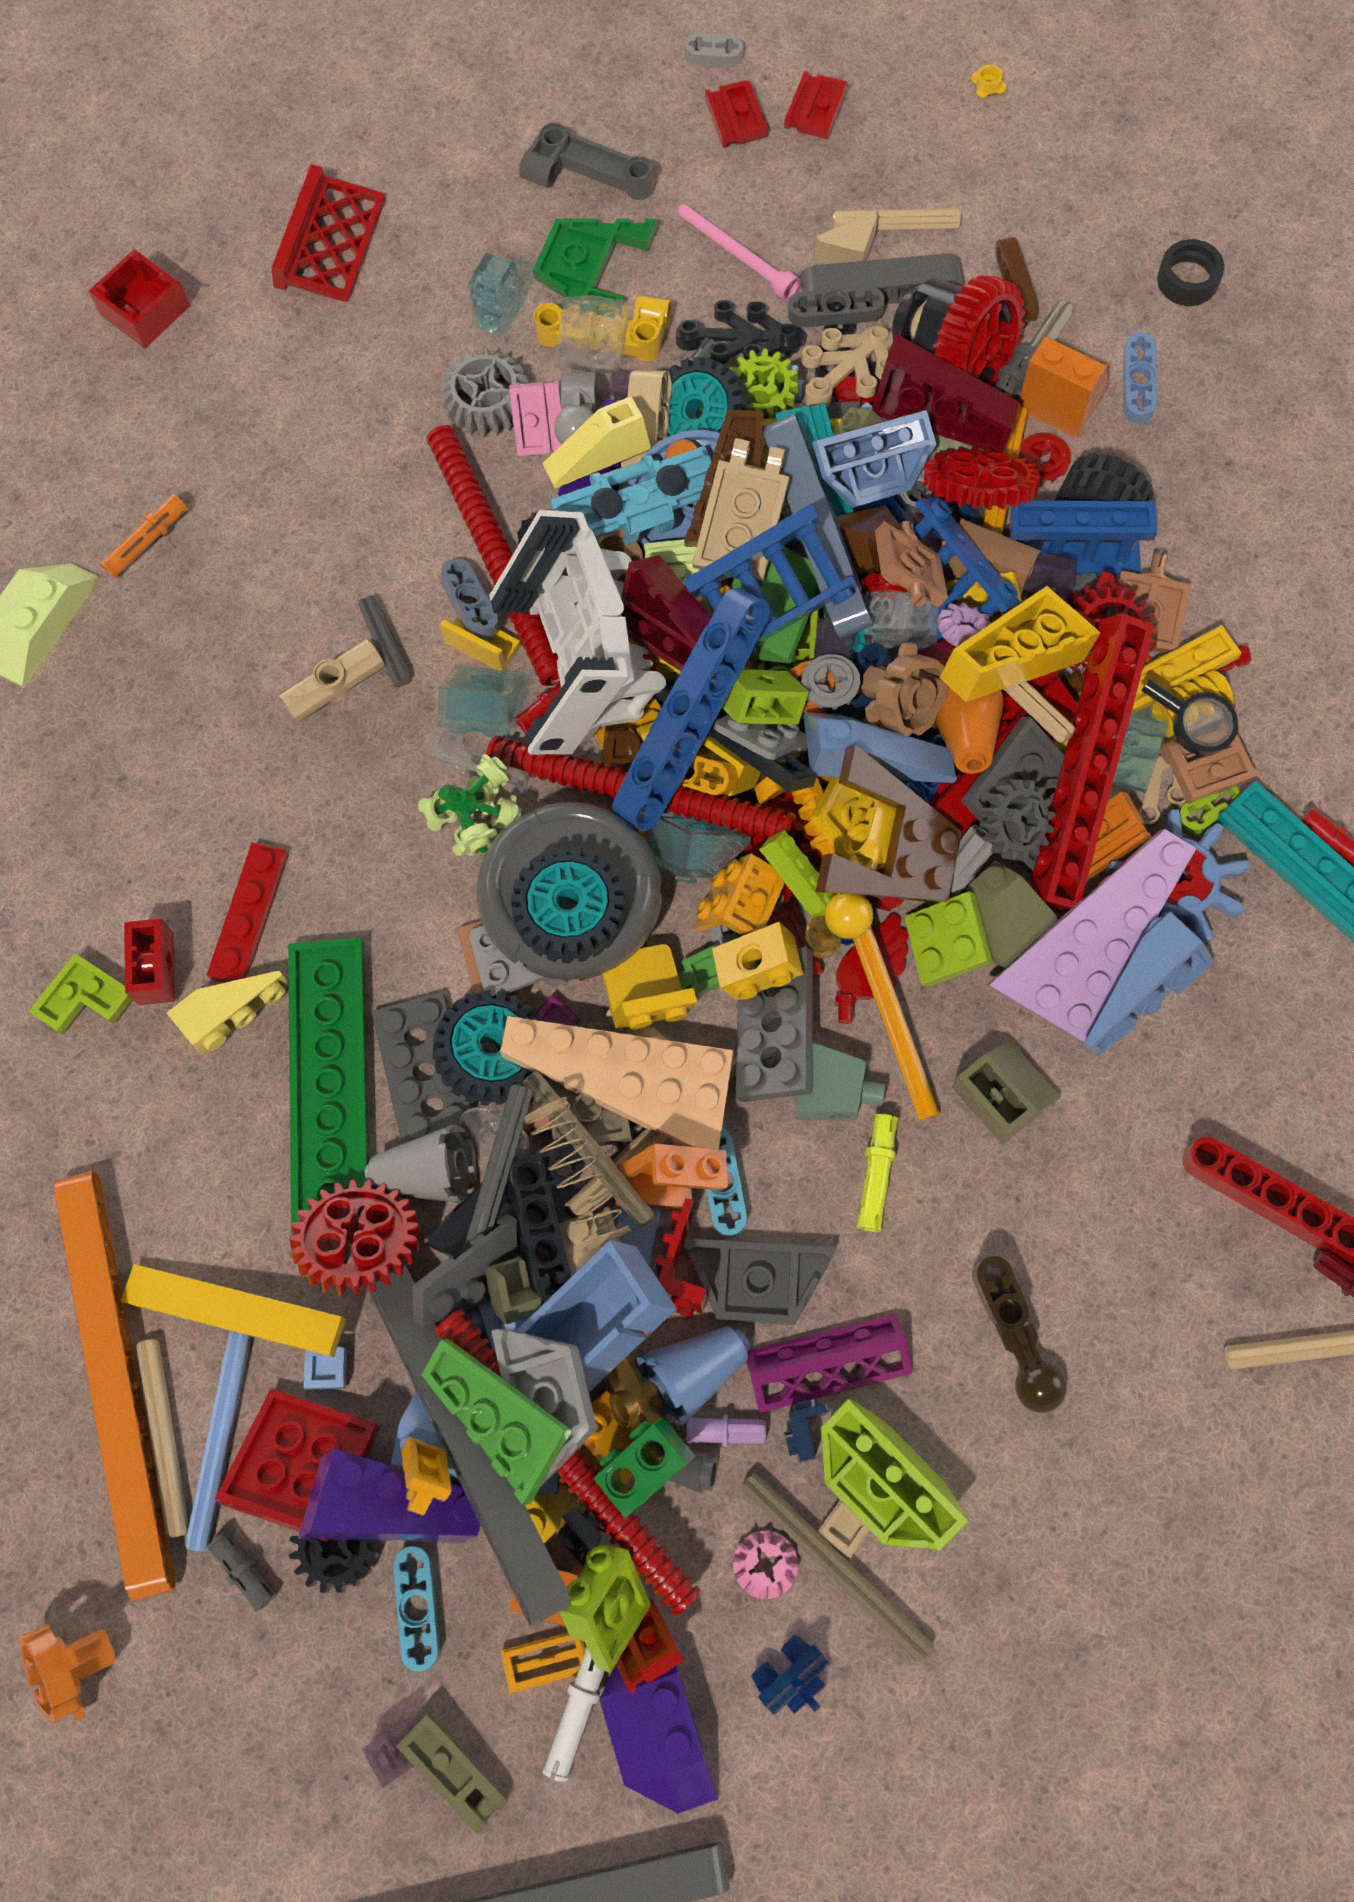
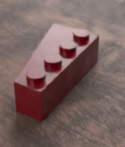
[872,334,1020,452]

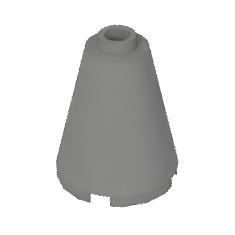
[365,1125,477,1203]

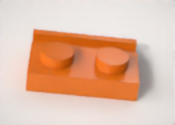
[1088,791,1152,877]

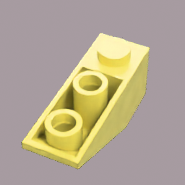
[543,396,651,488]
[167,971,289,1055]

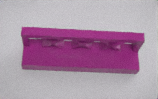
[746,1313,912,1413]

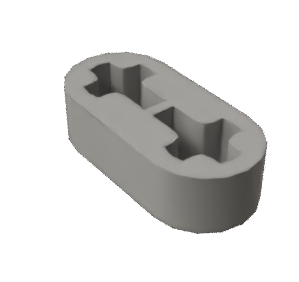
[685,33,743,68]

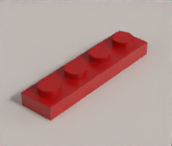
[206,842,288,983]

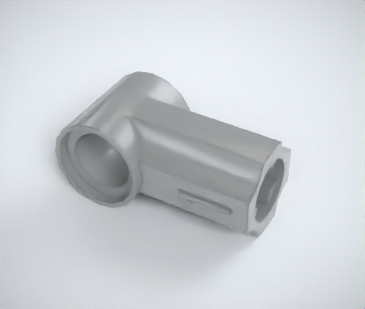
[949,824,994,898]

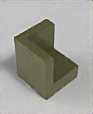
[485,1257,542,1324]

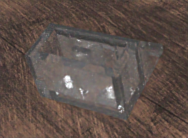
[554,296,630,377]

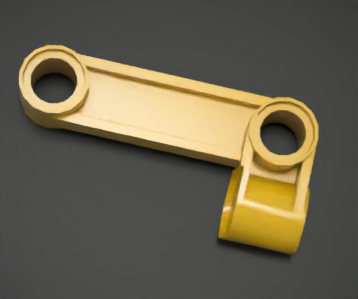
[534,295,671,361]

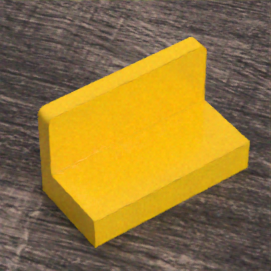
[439,616,521,673]

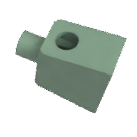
[795,1042,886,1121]

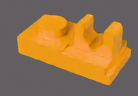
[401,1436,451,1515]

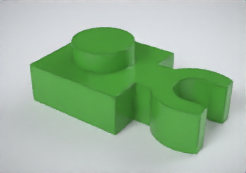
[677,945,720,996]

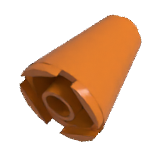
[935,687,1004,774]

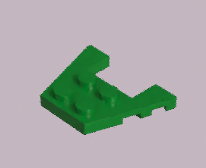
[533,218,657,318]

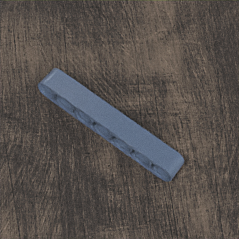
[762,413,874,639]

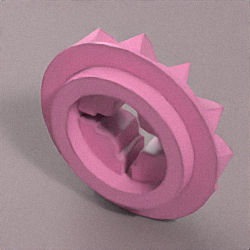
[733,1530,798,1599]

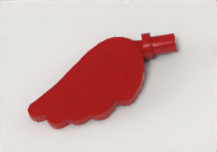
[835,914,909,1024]

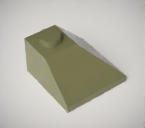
[967,861,1058,968]

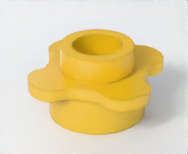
[971,65,1007,98]

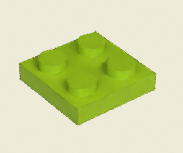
[904,891,993,987]

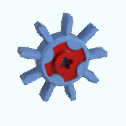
[1105,810,1249,945]

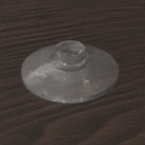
[457,1107,529,1159]

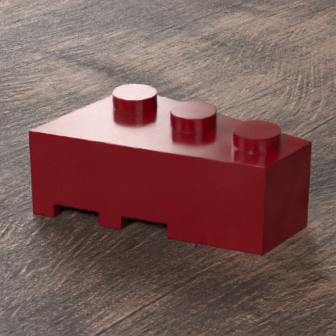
[621,555,712,671]

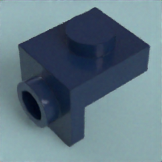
[784,1399,829,1463]

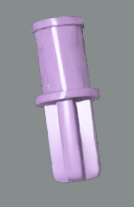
[687,1414,767,1447]

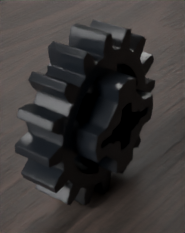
[289,1536,379,1593]

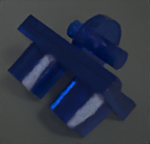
[751,1634,830,1715]

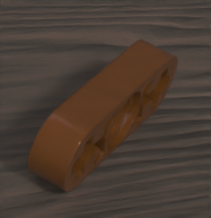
[995,237,1038,323]

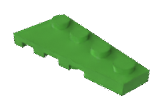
[421,1339,572,1505]

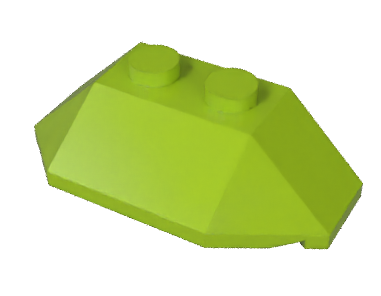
[821,1398,970,1550]

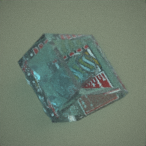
[438,664,524,738]
[647,816,751,883]

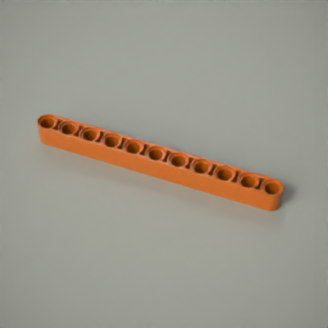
[54,1170,176,1602]

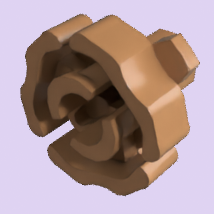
[861,643,949,737]

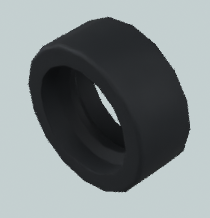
[1157,239,1225,306]

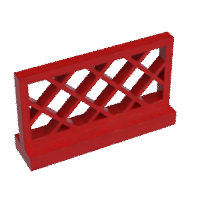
[271,164,385,302]

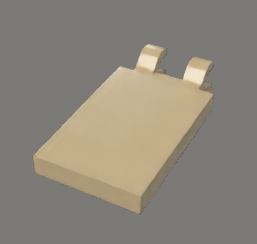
[692,438,789,584]

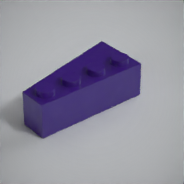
[298,1449,481,1543]

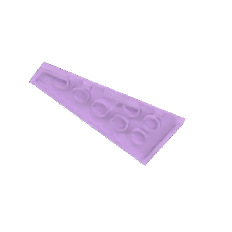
[986,829,1196,1042]

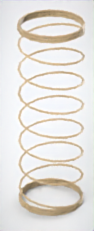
[524,1097,631,1252]

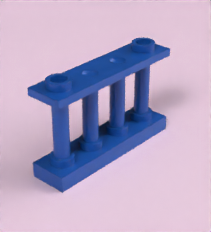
[899,497,1021,645]
[1009,501,1157,576]
[683,503,858,656]

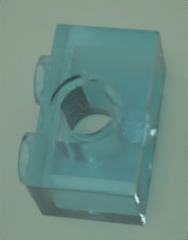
[468,253,523,335]

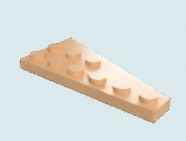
[501,1016,733,1149]

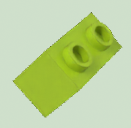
[722,669,809,725]

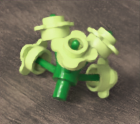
[418,754,521,856]

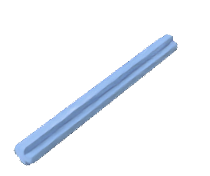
[185,1331,251,1552]

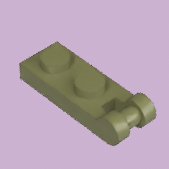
[396,1712,509,1833]

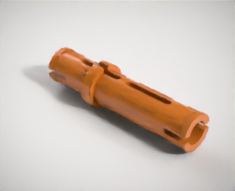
[99,493,188,579]

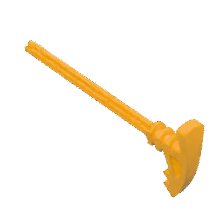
[754,766,940,1121]

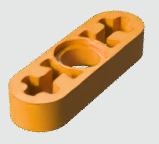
[680,753,738,795]

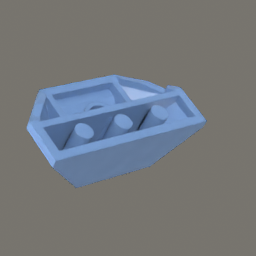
[812,410,936,508]

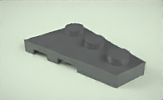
[413,1214,517,1327]

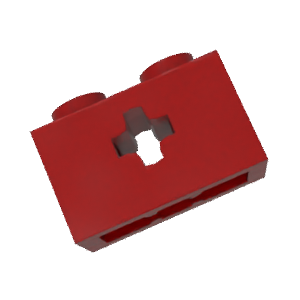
[124,918,175,1005]

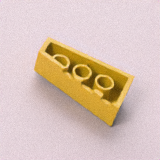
[940,586,1100,702]

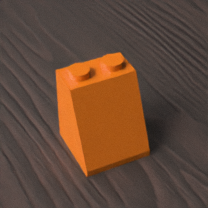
[1019,336,1109,438]

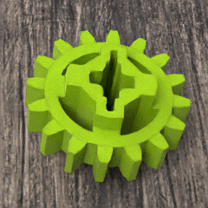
[729,349,799,419]

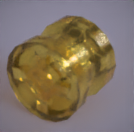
[804,915,842,959]

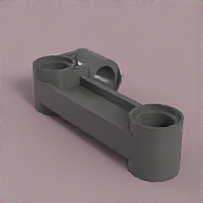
[519,122,654,200]

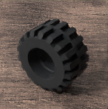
[1055,453,1153,543]

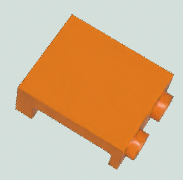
[616,1144,728,1211]

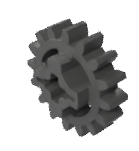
[980,779,1055,860]

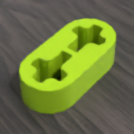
[1179,786,1241,835]

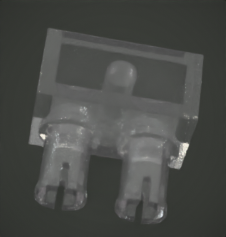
[864,592,938,650]

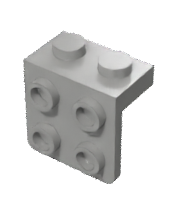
[714,715,807,763]
[469,926,568,997]

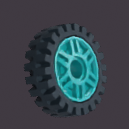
[667,357,752,437]
[511,847,625,964]
[433,990,540,1106]

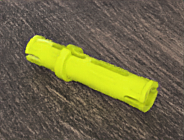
[856,1114,898,1232]

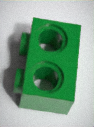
[593,1418,696,1518]

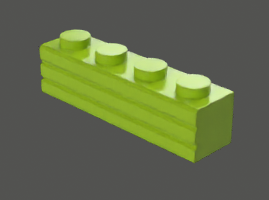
[759,830,836,922]

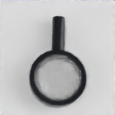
[1141,679,1238,756]

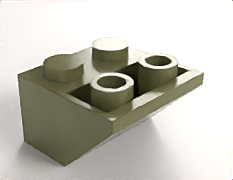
[952,1040,1060,1145]

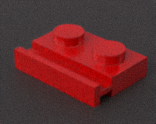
[784,71,848,139]
[705,79,767,148]
[616,1598,684,1694]

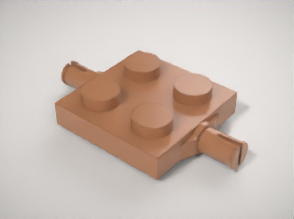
[875,521,948,608]
[1111,553,1192,664]

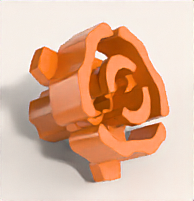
[19,1624,116,1724]

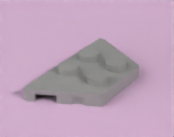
[491,1329,597,1486]

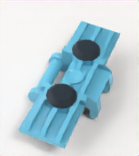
[549,446,711,546]

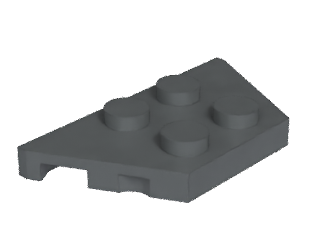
[685,1238,835,1325]

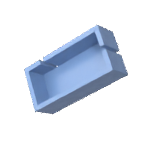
[515,1240,677,1393]

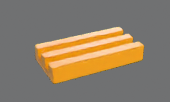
[501,1633,586,1693]

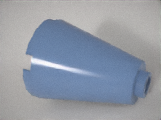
[636,1326,750,1428]

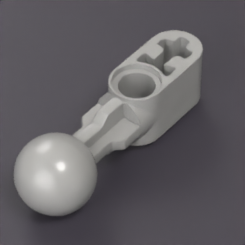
[554,372,597,445]

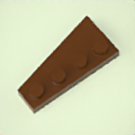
[684,410,763,547]

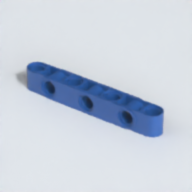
[613,588,770,831]

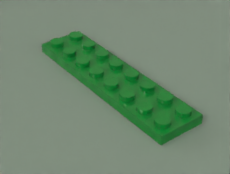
[288,938,369,1236]

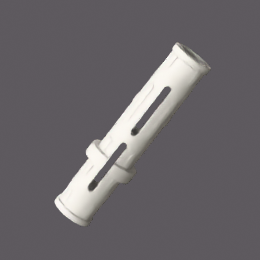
[542,1646,605,1782]

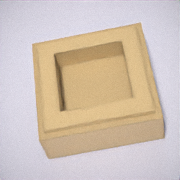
[817,1500,870,1559]

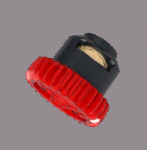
[892,275,1025,387]

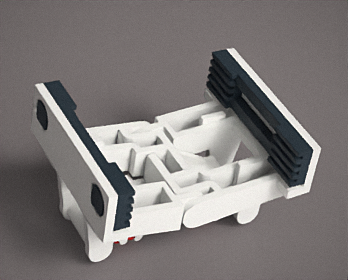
[489,510,666,754]

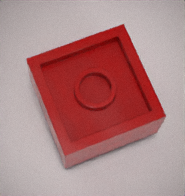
[88,249,190,349]

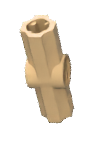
[279,640,385,723]

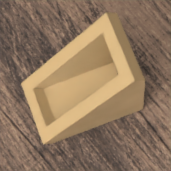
[815,211,877,264]

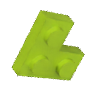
[28,953,132,1035]

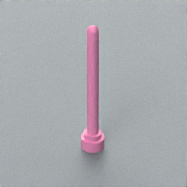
[678,204,801,301]

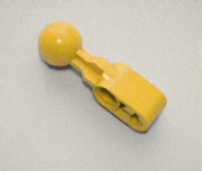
[825,794,896,939]

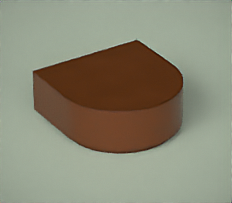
[602,726,641,764]

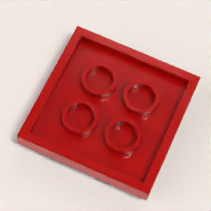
[215,1388,380,1542]

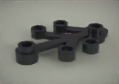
[676,300,804,364]

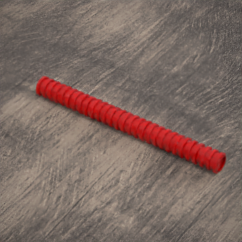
[426,425,560,687]
[486,735,797,839]
[435,1309,701,1616]

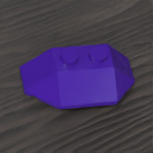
[599,1665,718,1814]

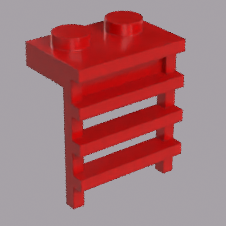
[655,1198,707,1317]

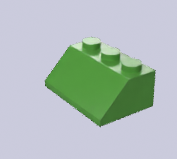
[730,548,819,663]

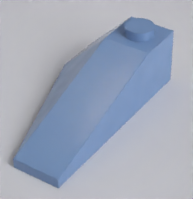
[1085,912,1215,1056]

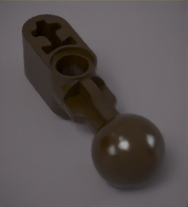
[972,1256,1067,1413]

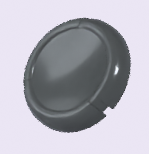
[476,802,662,980]

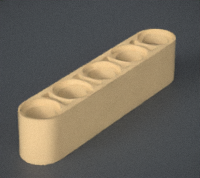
[619,370,672,490]

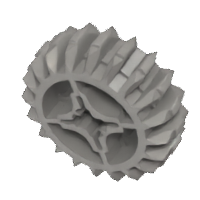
[440,348,529,438]

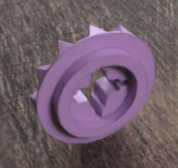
[937,602,991,647]

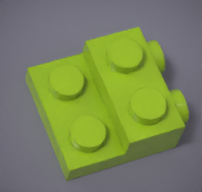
[559,1543,651,1673]

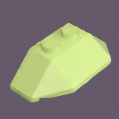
[0,563,100,688]

